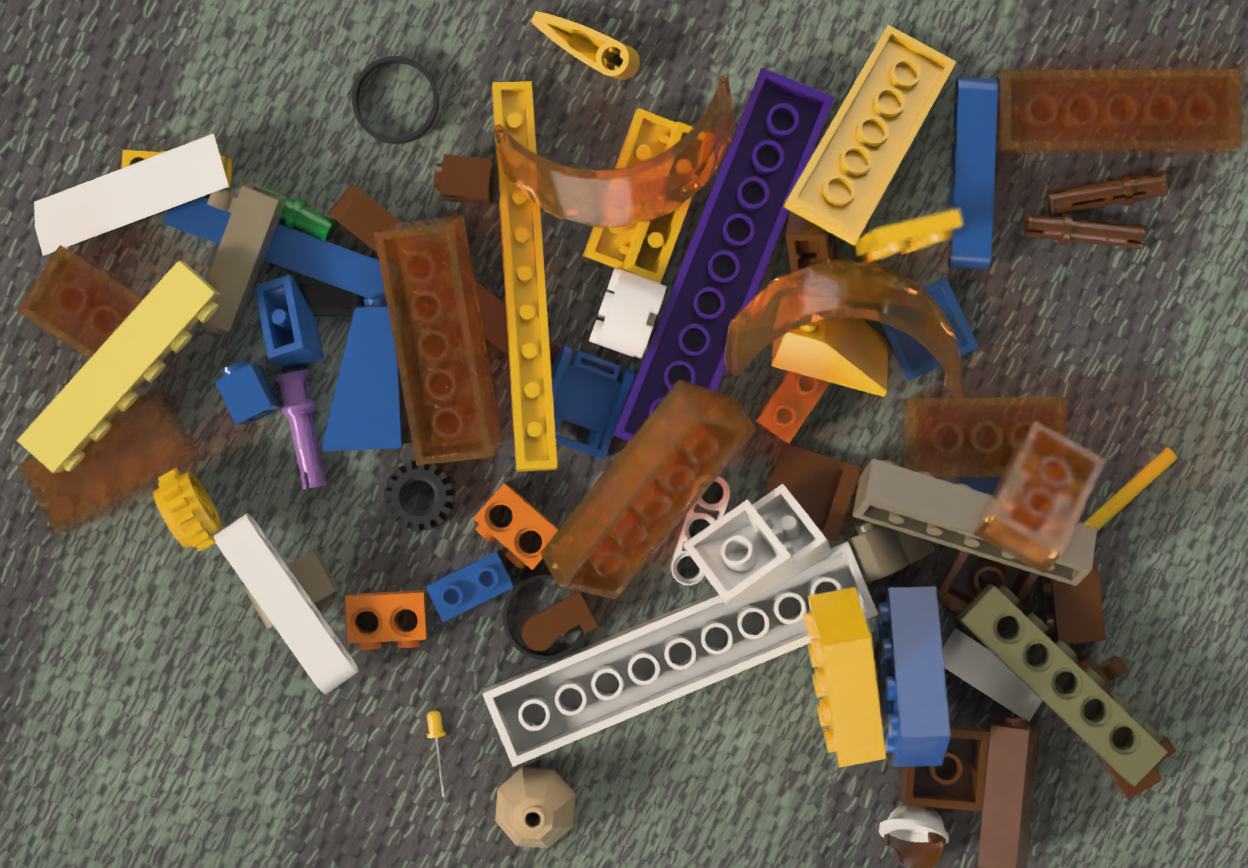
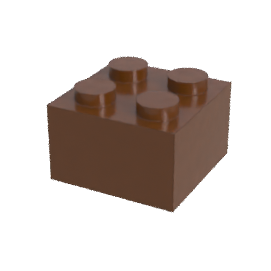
[898,724,989,811]

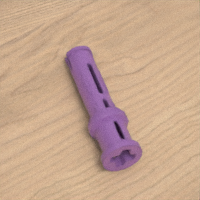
[274,369,327,489]

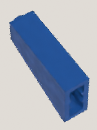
[322,298,405,451]

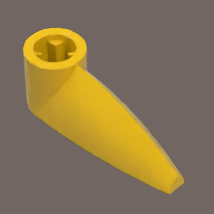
[531,11,640,80]

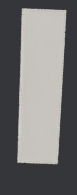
[34,134,229,256]

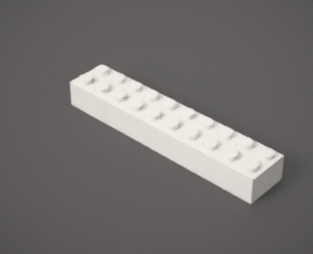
[482,539,878,767]

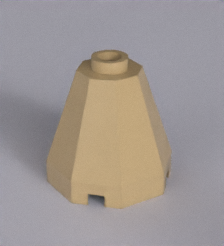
[495,766,576,848]

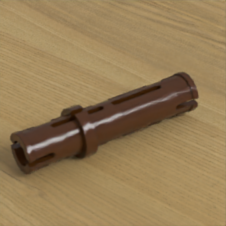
[1046,171,1168,216]
[1023,212,1145,250]

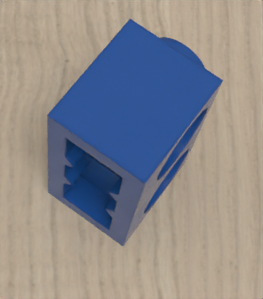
[426,550,516,622]

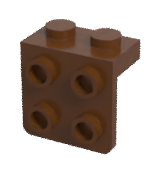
[765,444,861,542]

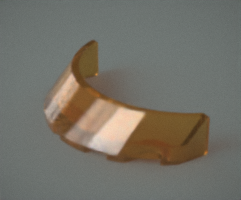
[493,74,736,228]
[724,259,964,398]

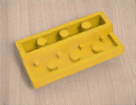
[583,108,714,284]

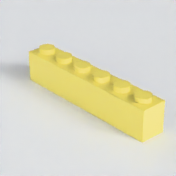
[17,261,221,473]

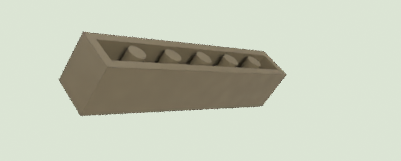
[852,458,1097,586]

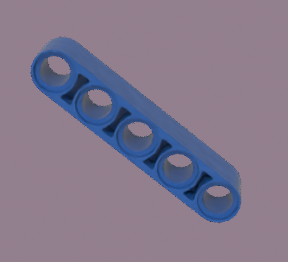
[948,77,998,270]

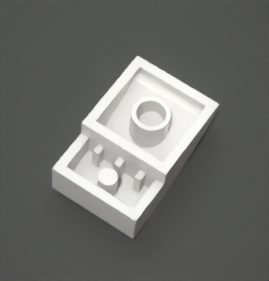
[683,484,832,605]

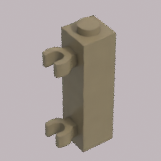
[202,183,287,334]

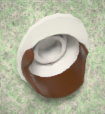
[879,804,949,868]

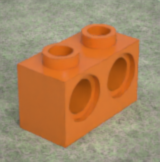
[754,371,831,443]
[473,482,564,570]
[345,590,429,650]

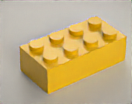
[803,587,886,768]

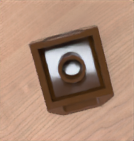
[937,549,1039,631]

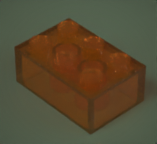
[17,245,145,359]
[974,421,1106,574]

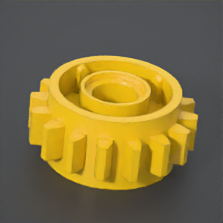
[153,468,223,552]

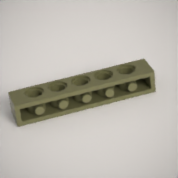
[956,584,1168,787]

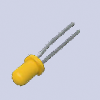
[427,710,446,797]

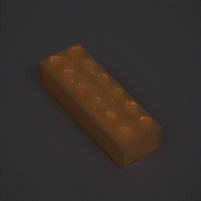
[995,69,1241,155]
[374,215,504,465]
[540,380,756,600]

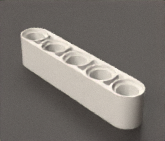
[214,513,359,694]

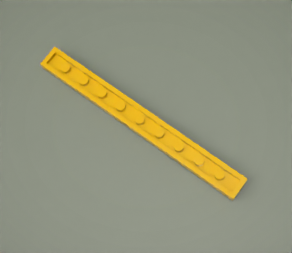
[492,81,558,472]

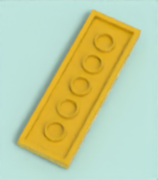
[784,25,956,246]
[849,209,963,264]

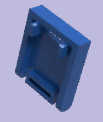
[551,345,635,460]

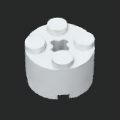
[589,267,667,359]

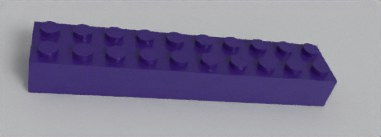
[614,68,835,465]

